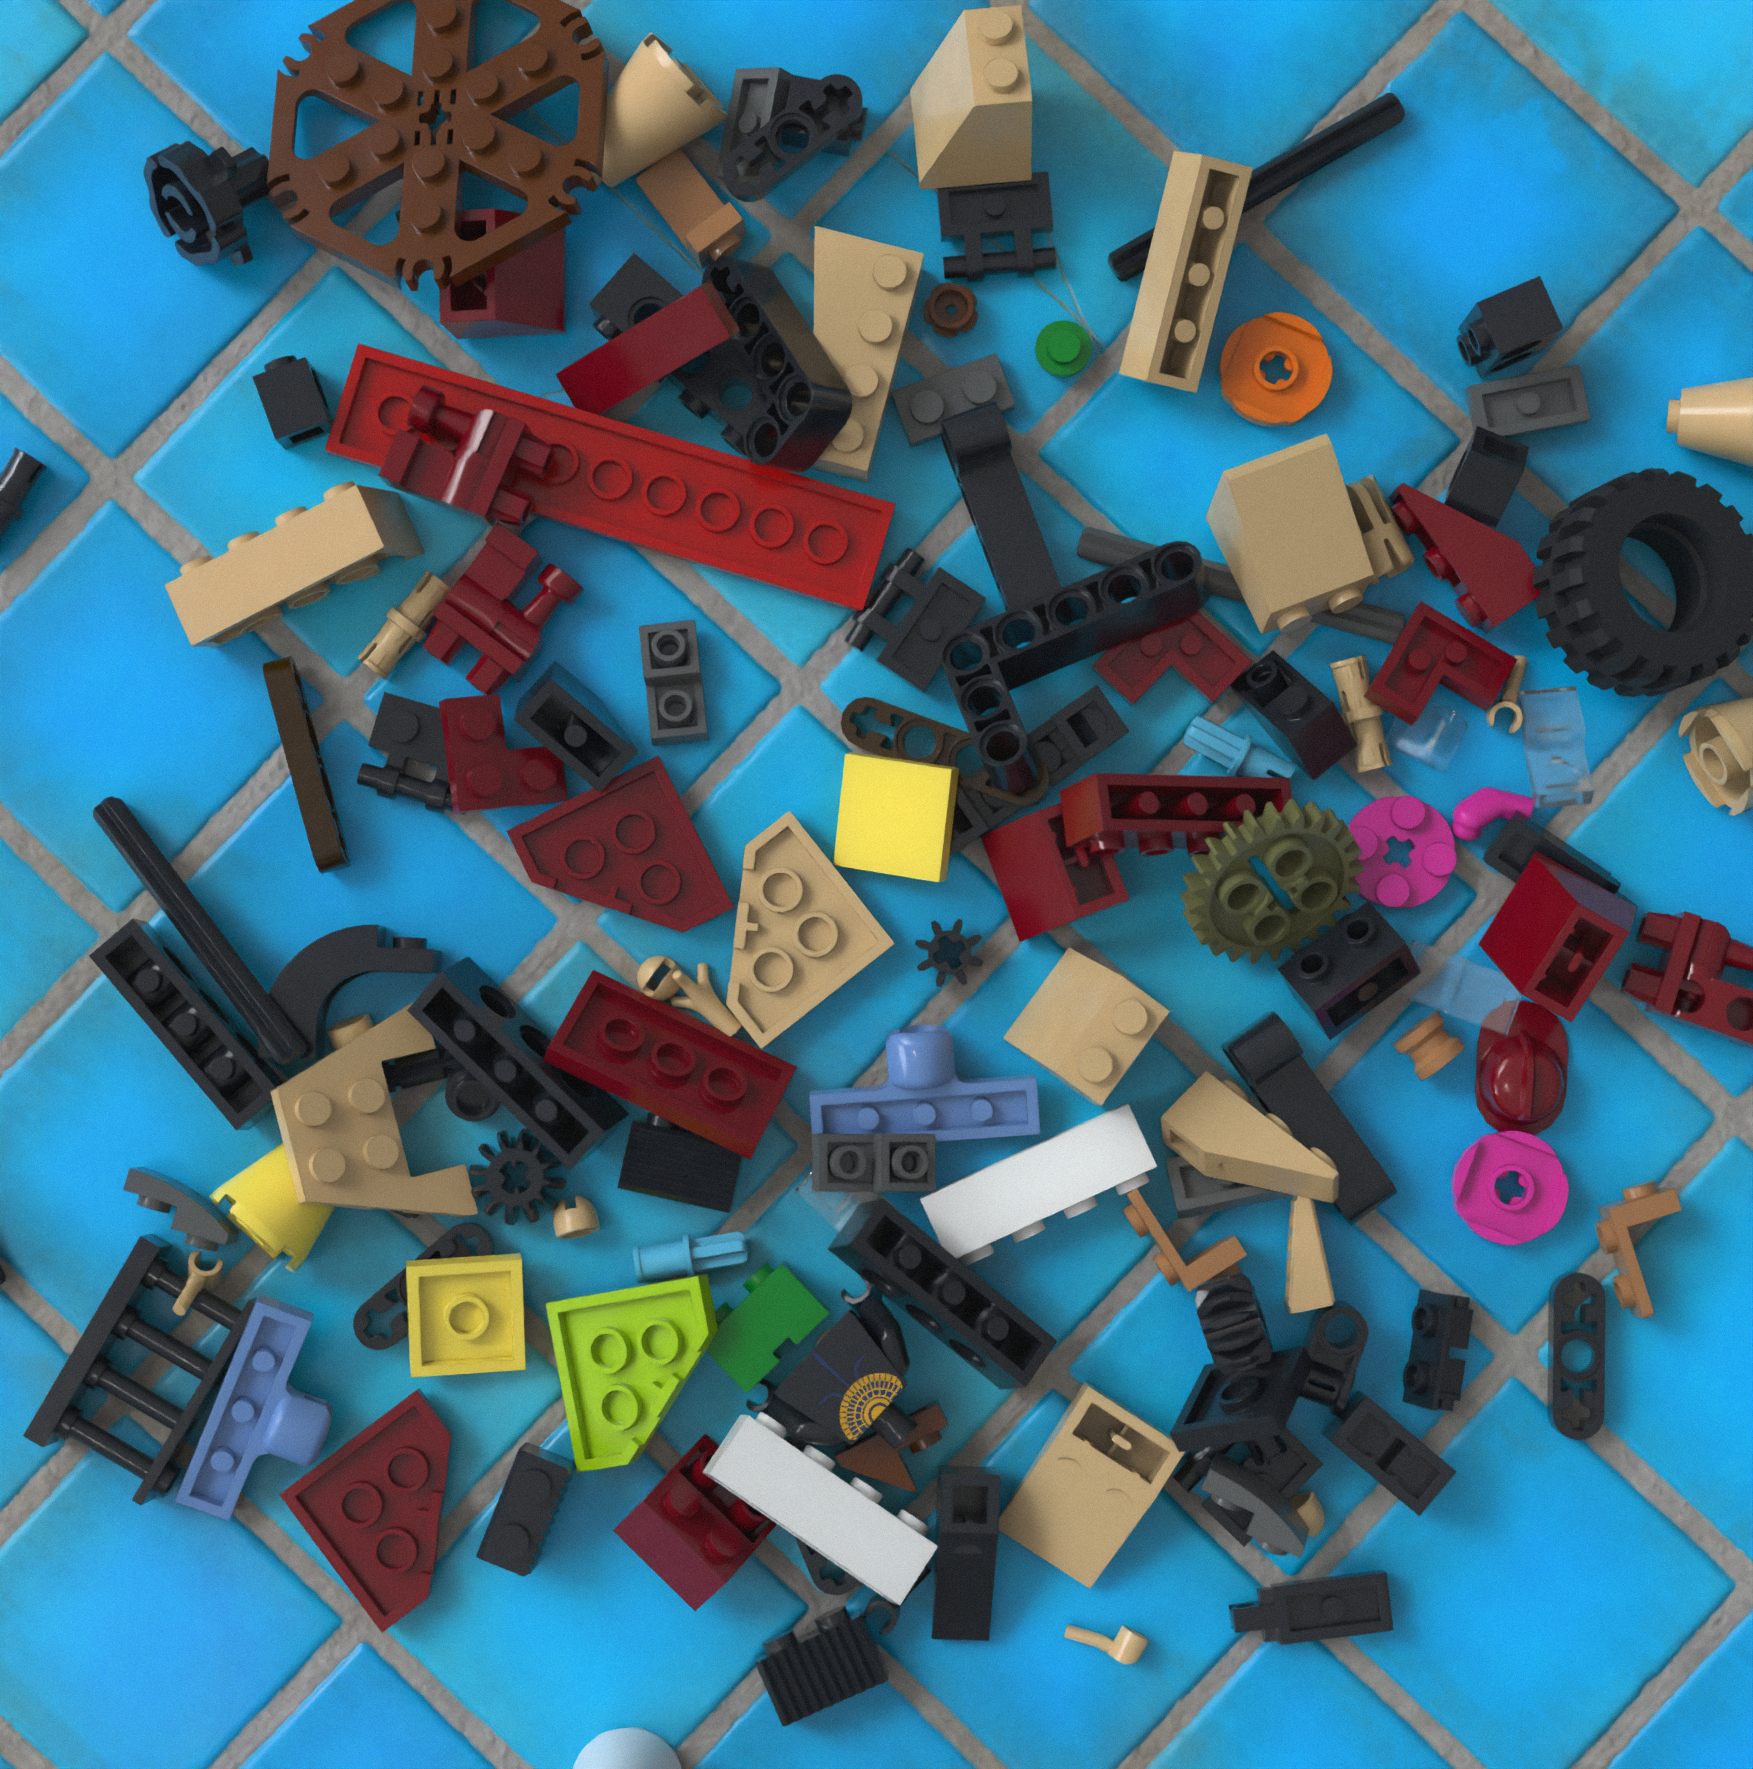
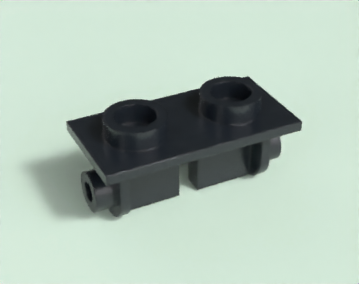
[1402,1289,1474,1411]

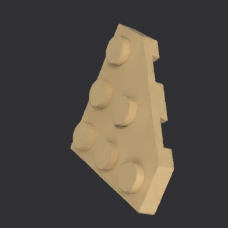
[726,810,895,1049]

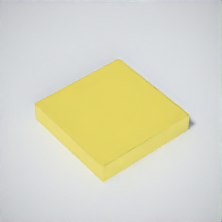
[833,752,959,882]
[406,1253,526,1378]

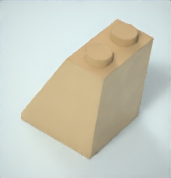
[910,5,1032,190]
[1205,433,1374,635]
[1002,947,1170,1106]

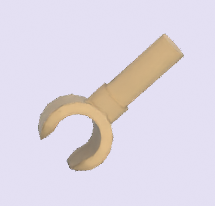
[1485,655,1528,734]
[172,1250,223,1316]
[1064,1624,1148,1665]

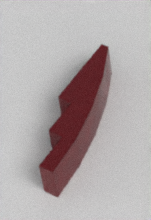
[555,280,740,415]

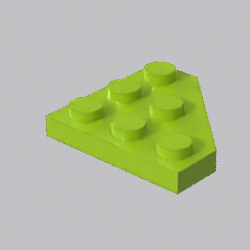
[545,1274,718,1473]

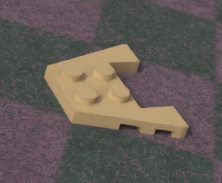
[270,1001,478,1218]

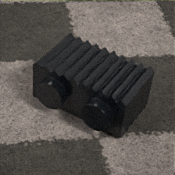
[617,1112,744,1213]
[476,1442,576,1577]
[755,1606,889,1727]

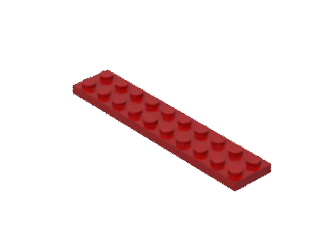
[325,343,896,612]

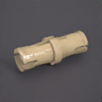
[357,570,451,680]
[1330,655,1393,773]

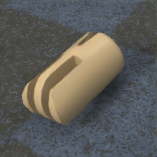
[1345,474,1415,586]

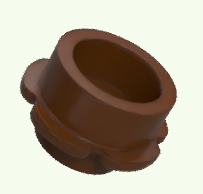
[923,283,978,338]

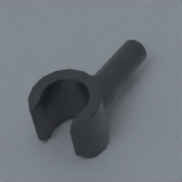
[863,1565,932,1635]

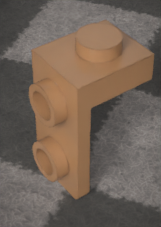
[636,148,746,269]
[1595,1180,1682,1319]
[1122,1188,1247,1292]

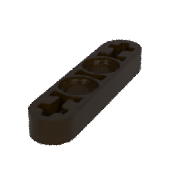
[263,656,350,874]
[841,697,1052,808]

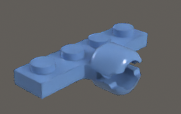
[809,1025,1040,1142]
[174,1293,333,1521]

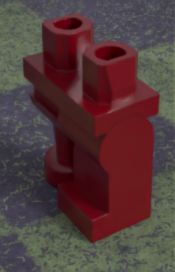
[378,385,556,527]
[423,522,584,695]
[1620,911,1753,1049]

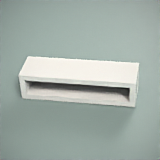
[920,1104,1157,1266]
[702,1412,938,1605]

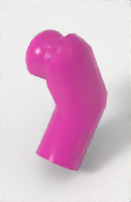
[1451,787,1534,841]

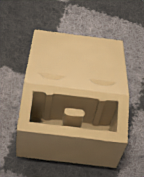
[998,1381,1185,1589]

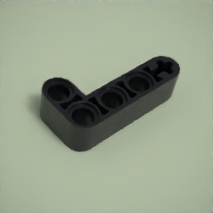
[702,255,852,473]
[940,400,1062,612]
[1221,1011,1397,1226]

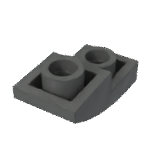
[639,620,709,746]
[812,1133,936,1192]
[123,1167,239,1252]
[1201,1451,1309,1558]

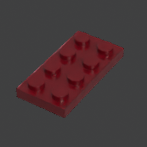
[543,970,797,1160]

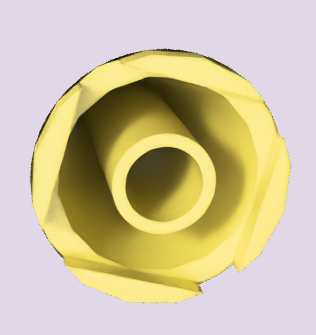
[209,1143,335,1273]

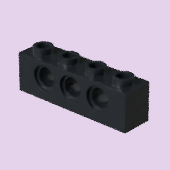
[589,253,768,457]
[89,919,284,1131]
[407,956,629,1170]
[828,1198,1057,1390]

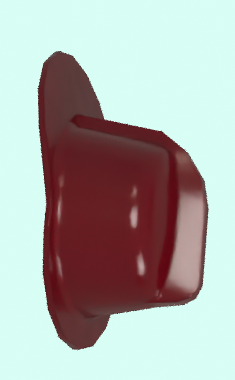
[1475,1000,1568,1135]

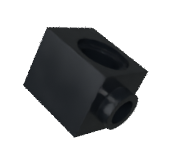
[253,355,334,450]
[1444,426,1529,528]

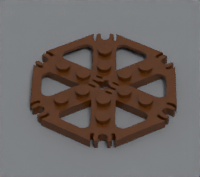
[267,0,609,291]

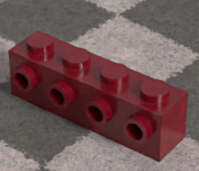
[1060,773,1292,858]

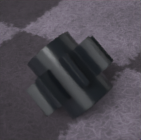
[915,919,983,988]

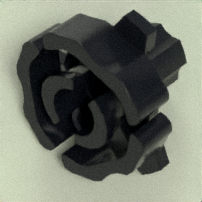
[143,141,271,267]

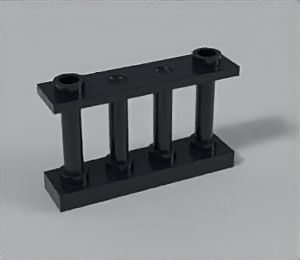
[23,1234,258,1506]

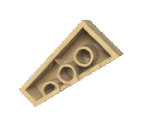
[813,226,924,483]
[164,481,425,648]

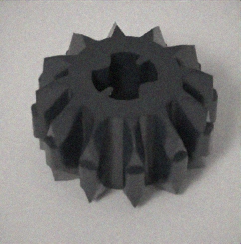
[469,1128,567,1225]
[1194,1273,1273,1375]

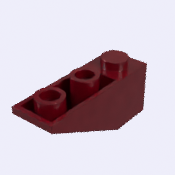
[1389,483,1541,634]

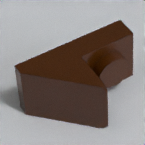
[835,1400,948,1493]

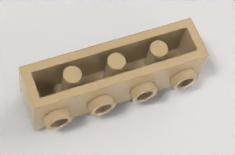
[1119,151,1253,393]

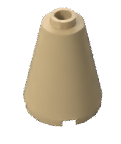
[590,31,728,188]
[1666,377,1753,467]
[1679,696,1753,816]

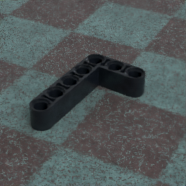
[940,541,1211,793]

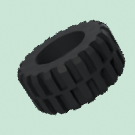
[1533,468,1753,697]

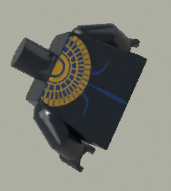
[746,1276,918,1450]

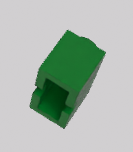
[706,1261,831,1393]

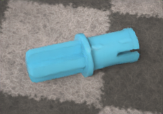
[1183,716,1296,779]
[633,1231,749,1284]

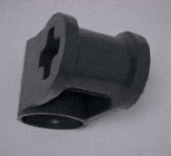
[1299,1300,1368,1417]

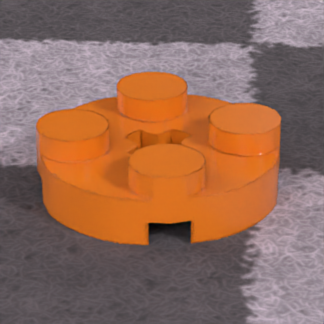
[1218,312,1333,428]

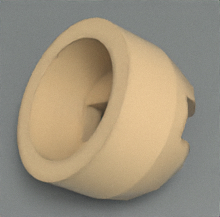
[637,955,682,1001]
[327,1014,374,1050]
[553,1195,601,1240]
[1288,1491,1325,1538]

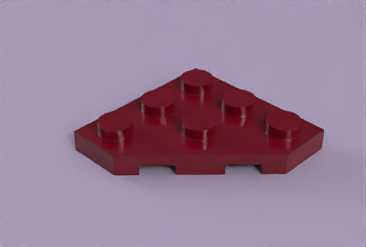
[506,756,735,934]
[279,1388,454,1633]

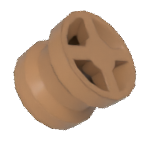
[1392,1010,1466,1081]

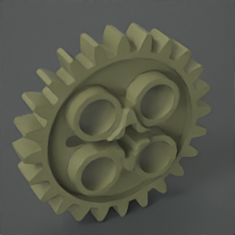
[1180,799,1364,964]

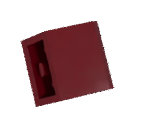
[440,208,566,339]
[980,802,1129,942]
[1479,851,1637,1023]
[613,1434,777,1611]

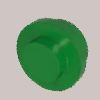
[1035,320,1091,377]

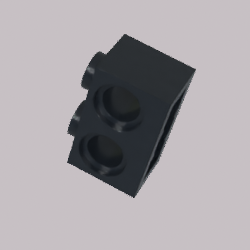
[1456,276,1563,378]
[1322,1390,1456,1516]

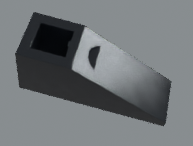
[931,1465,1000,1641]

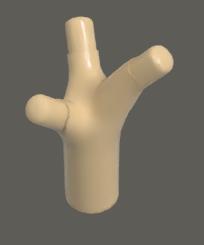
[671,963,742,1037]

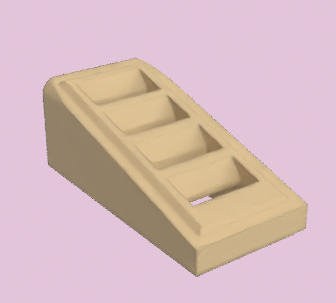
[1284,1195,1335,1314]

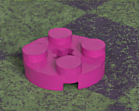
[1347,796,1457,909]
[1451,1130,1569,1245]

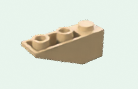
[1161,1071,1339,1203]

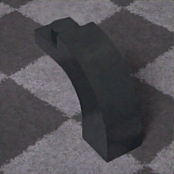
[257,924,442,1060]

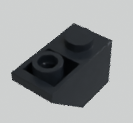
[1230,650,1357,781]

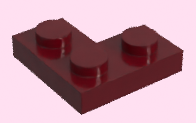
[1363,601,1518,726]
[1091,610,1252,707]
[439,694,568,814]

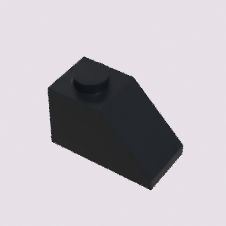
[513,661,638,793]

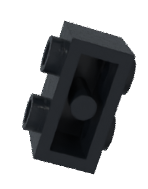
[1277,901,1422,1040]

